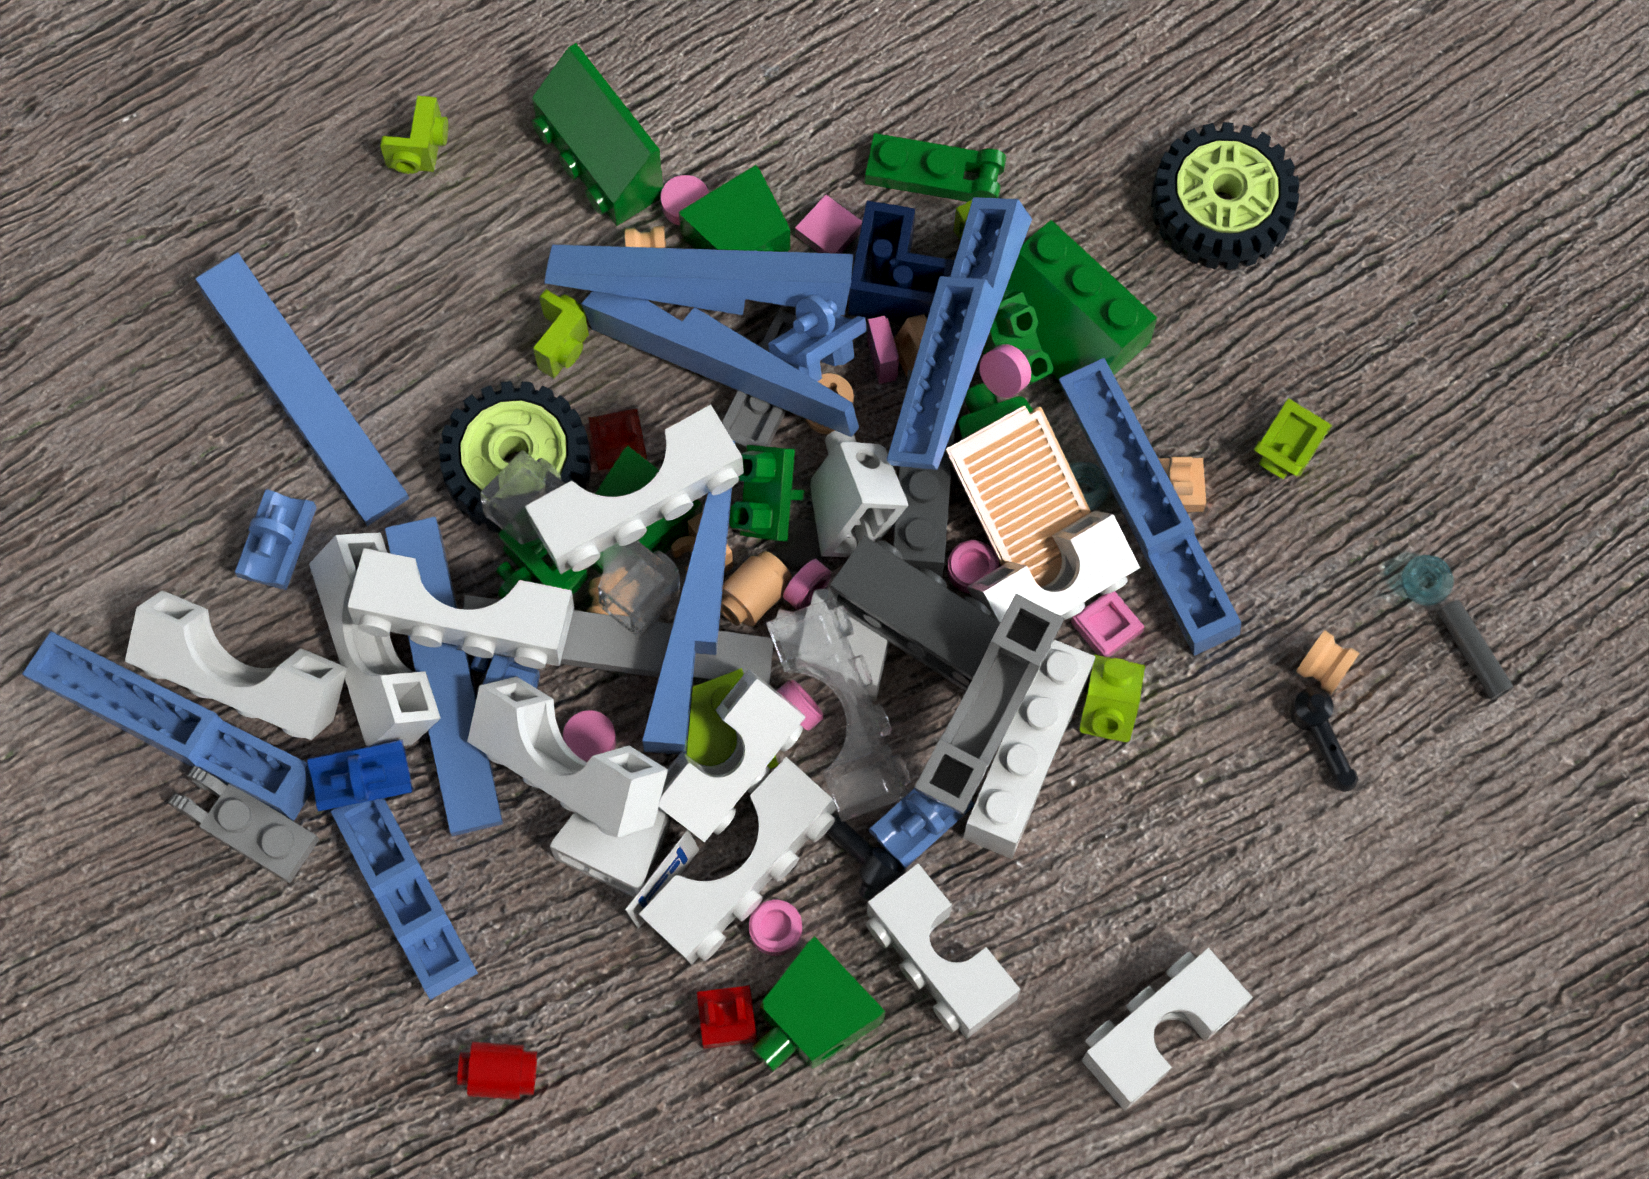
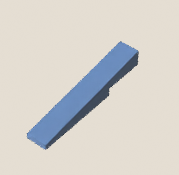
[887,197,1032,470]
[545,245,853,315]
[195,252,410,526]
[581,291,859,437]
[1059,358,1241,656]
[642,441,735,755]
[385,516,503,836]
[22,631,314,821]

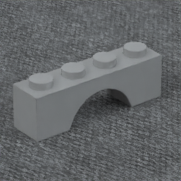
[914,593,1065,815]

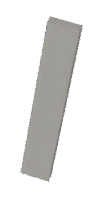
[457,595,774,685]

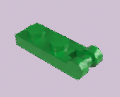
[865,133,1006,202]

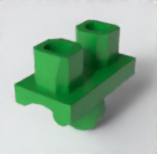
[982,291,1054,386]
[729,445,805,541]
[496,523,588,599]

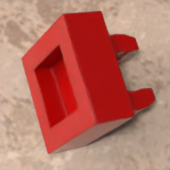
[697,985,757,1049]

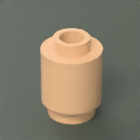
[720,551,792,626]

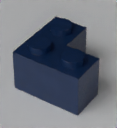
[848,200,955,324]

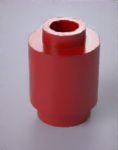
[457,1041,537,1100]

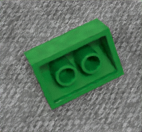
[531,43,664,226]
[1002,220,1158,383]

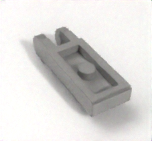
[168,766,319,884]

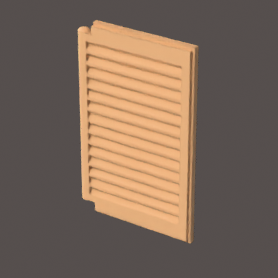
[945,406,1091,587]

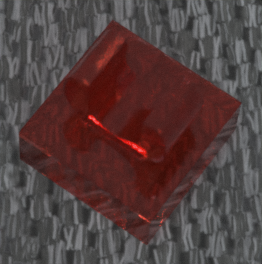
[588,409,647,471]

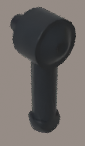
[1290,687,1358,792]
[826,810,906,900]

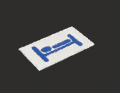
[625,830,699,929]

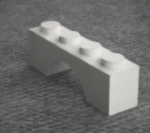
[525,405,744,574]
[309,533,441,746]
[347,548,574,669]
[125,590,347,740]
[963,640,1096,859]
[467,677,668,838]
[639,757,836,965]

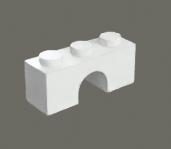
[967,510,1140,622]
[659,669,806,842]
[865,864,1021,1039]
[1082,948,1253,1111]

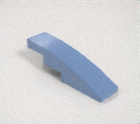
[330,798,478,1000]

